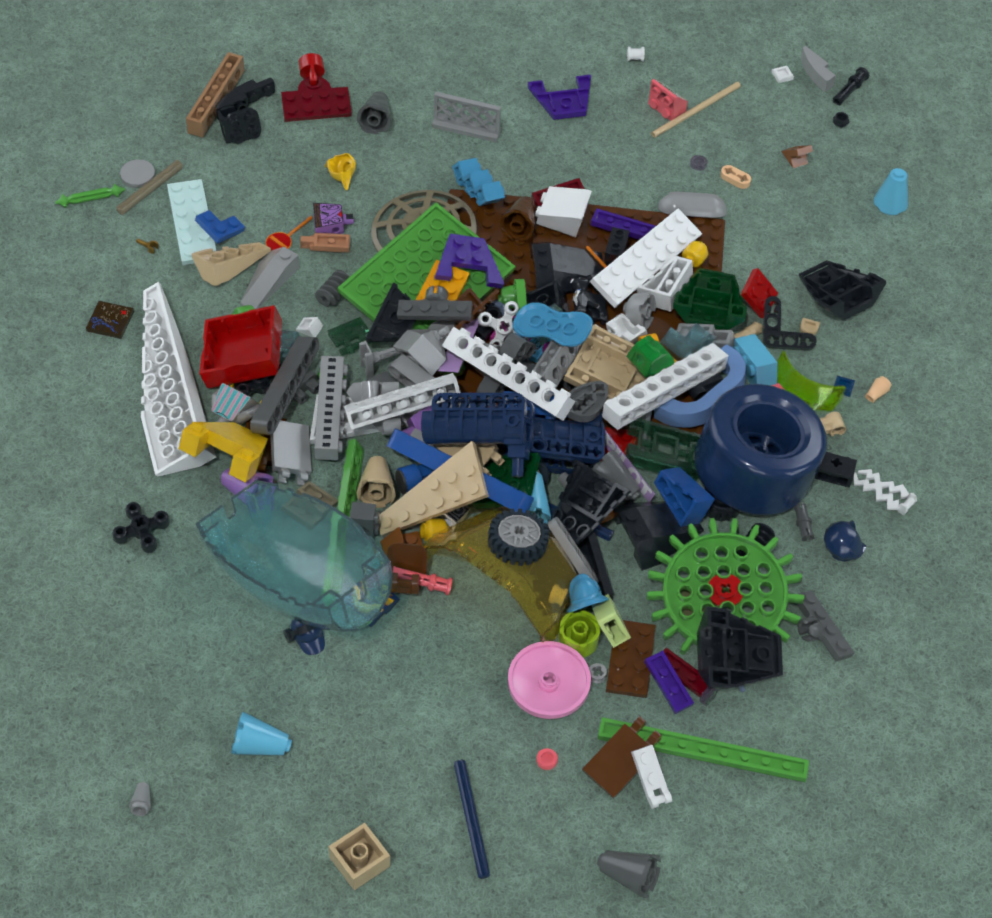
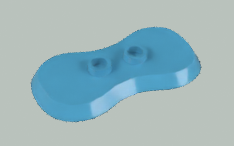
[513,303,593,347]

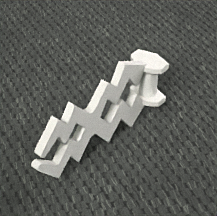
[853,469,917,516]

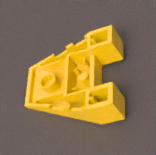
[178,422,268,483]

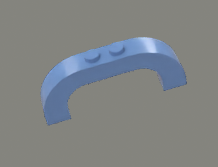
[654,344,746,428]

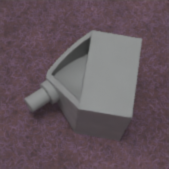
[393,326,450,376]

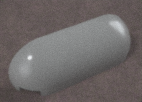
[658,192,727,218]

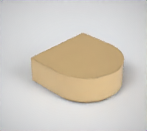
[800,318,820,336]

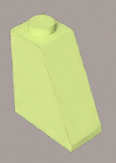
[591,594,631,648]

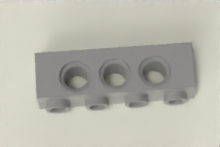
[533,340,584,392]

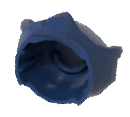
[824,520,866,562]

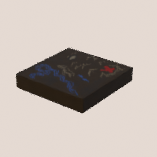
[86,301,134,339]

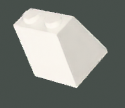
[535,186,592,237]

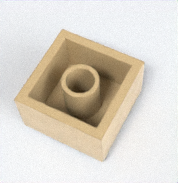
[328,823,390,890]

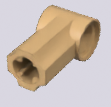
[820,412,846,436]

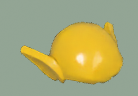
[324,153,356,191]

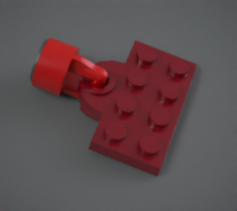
[281,53,352,122]

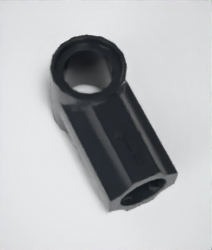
[473,306,501,341]
[687,374,723,401]

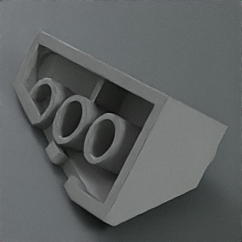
[240,247,299,309]

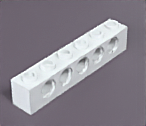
[344,373,460,430]

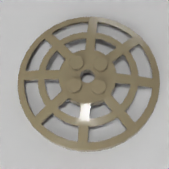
[371,190,477,252]

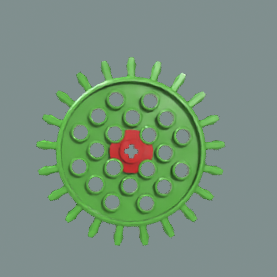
[646,518,804,655]

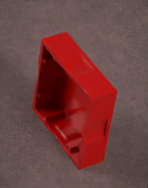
[199,305,282,389]

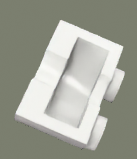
[606,313,647,344]

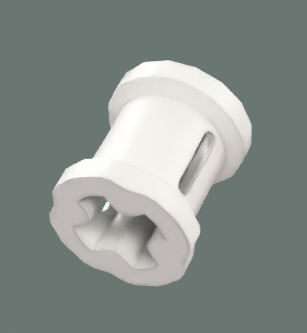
[627,46,645,62]

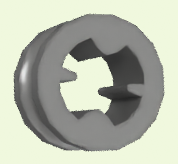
[589,663,607,684]

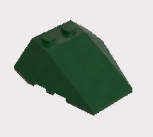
[673,268,747,330]

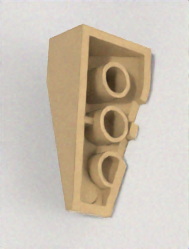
[192,242,271,286]

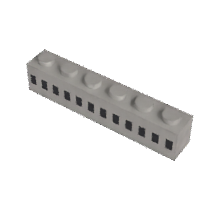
[314,356,347,460]

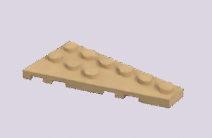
[378,441,489,537]

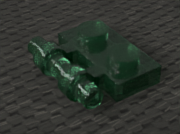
[328,317,374,356]

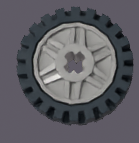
[487,509,549,566]

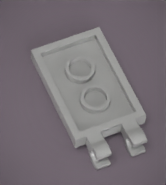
[271,421,312,486]

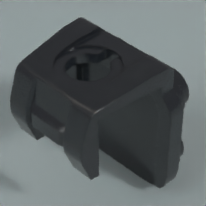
[217,106,261,144]

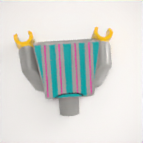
[211,383,262,425]

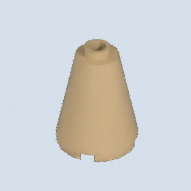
[357,456,396,508]

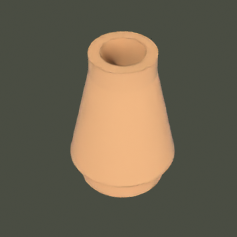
[865,376,891,403]

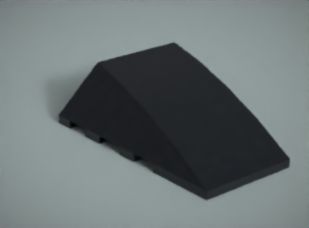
[547,459,631,546]

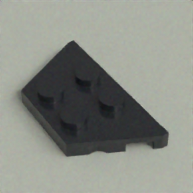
[366,283,416,343]

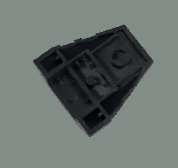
[529,242,604,293]
[799,260,886,320]
[613,501,704,571]
[697,606,783,689]

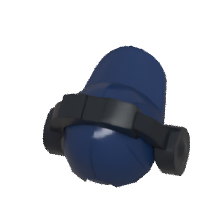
[283,612,328,655]

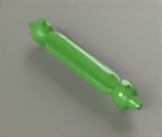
[55,184,125,208]

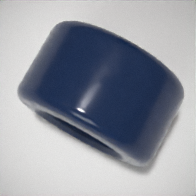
[694,384,827,515]

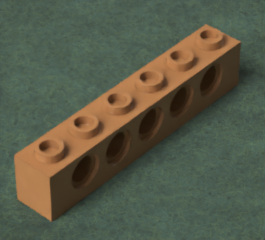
[186,52,245,138]

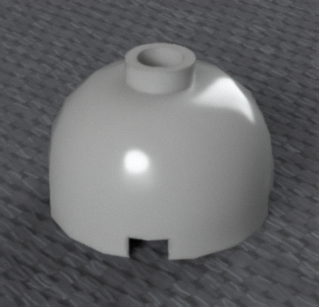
[623,292,656,329]

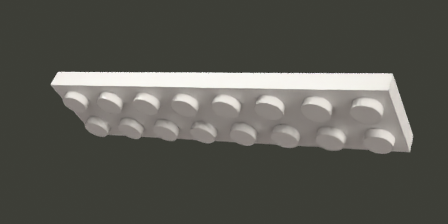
[590,208,702,308]

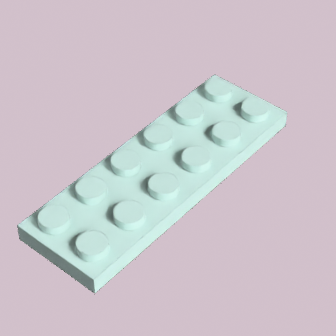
[167,179,216,265]

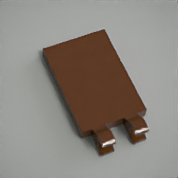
[582,716,662,799]

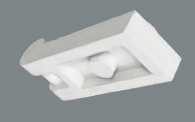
[631,745,672,809]

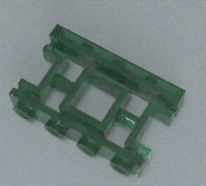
[625,418,700,481]

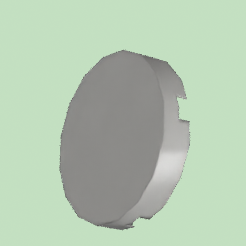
[120,159,155,188]

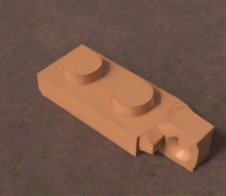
[300,233,350,253]

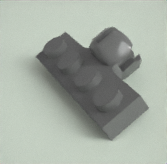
[397,286,473,321]
[797,590,854,661]

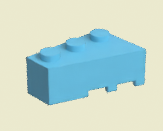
[733,334,777,385]

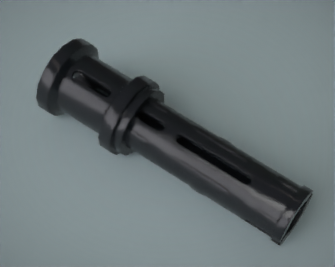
[832,67,870,106]

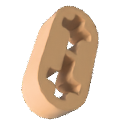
[720,165,751,189]

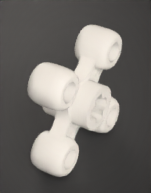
[478,301,529,346]

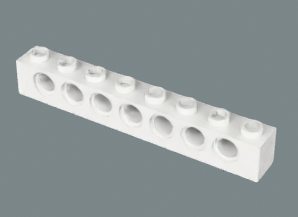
[442,327,575,421]
[602,343,729,430]

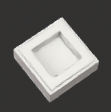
[772,66,794,83]

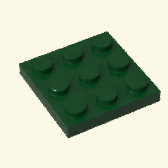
[473,452,541,509]

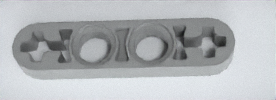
[547,517,599,583]

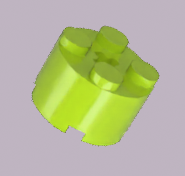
[558,610,600,658]

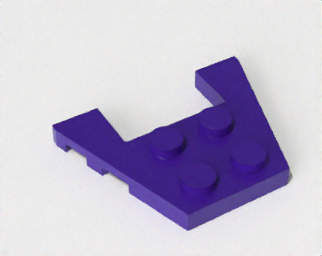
[527,74,591,120]
[434,233,504,288]

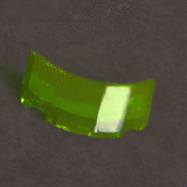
[777,351,846,412]

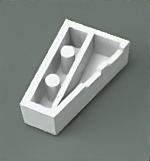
[637,256,693,312]

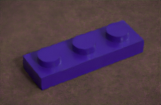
[644,651,694,714]

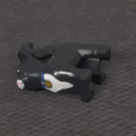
[570,274,608,325]

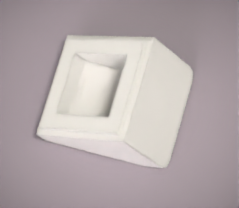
[296,317,323,337]

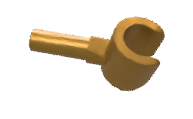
[136,238,159,254]

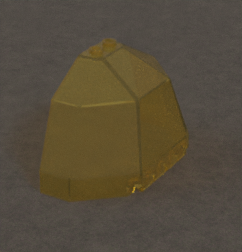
[422,510,577,643]

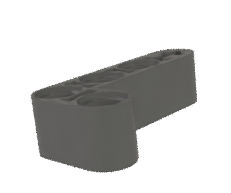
[476,332,536,399]

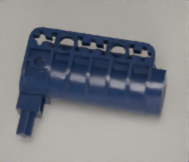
[421,393,535,477]
[495,412,605,474]

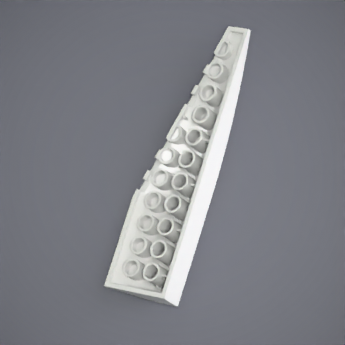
[141,282,216,477]

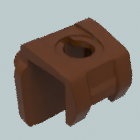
[386,543,427,594]

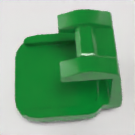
[626,335,674,378]

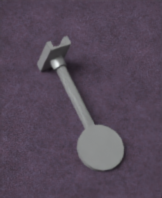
[359,320,456,378]

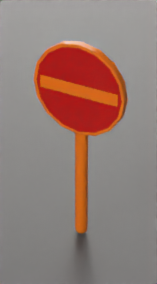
[265,216,313,251]

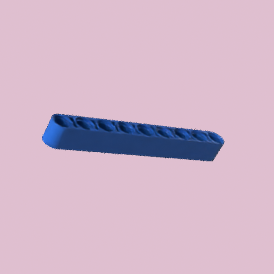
[387,428,534,513]

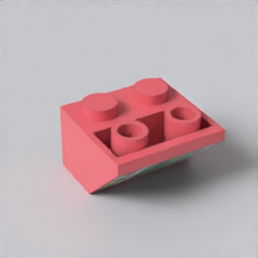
[648,79,688,121]

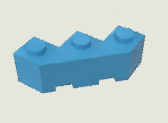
[452,158,505,206]

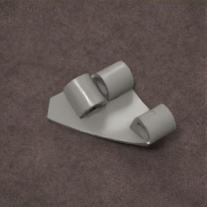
[346,381,401,435]

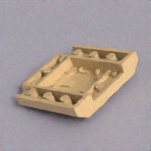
[563,325,647,401]

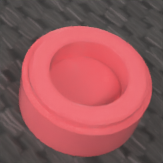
[536,748,558,770]

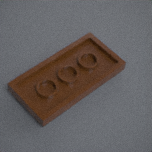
[606,620,656,698]

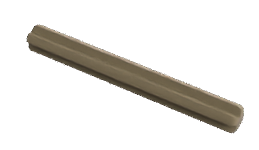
[116,160,183,215]

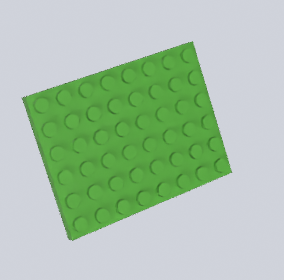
[337,203,516,330]

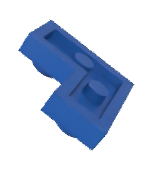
[195,210,245,244]

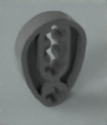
[567,381,608,422]

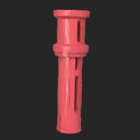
[392,566,453,595]

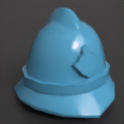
[566,573,609,613]

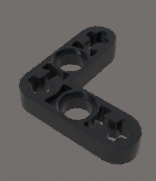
[763,296,817,351]

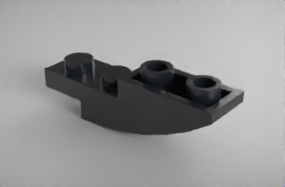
[216,78,275,120]

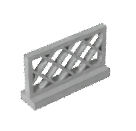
[432,92,501,143]

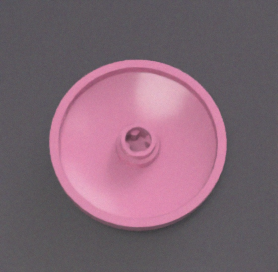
[508,641,591,719]

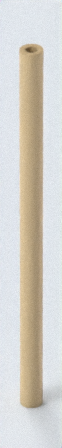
[651,82,741,138]

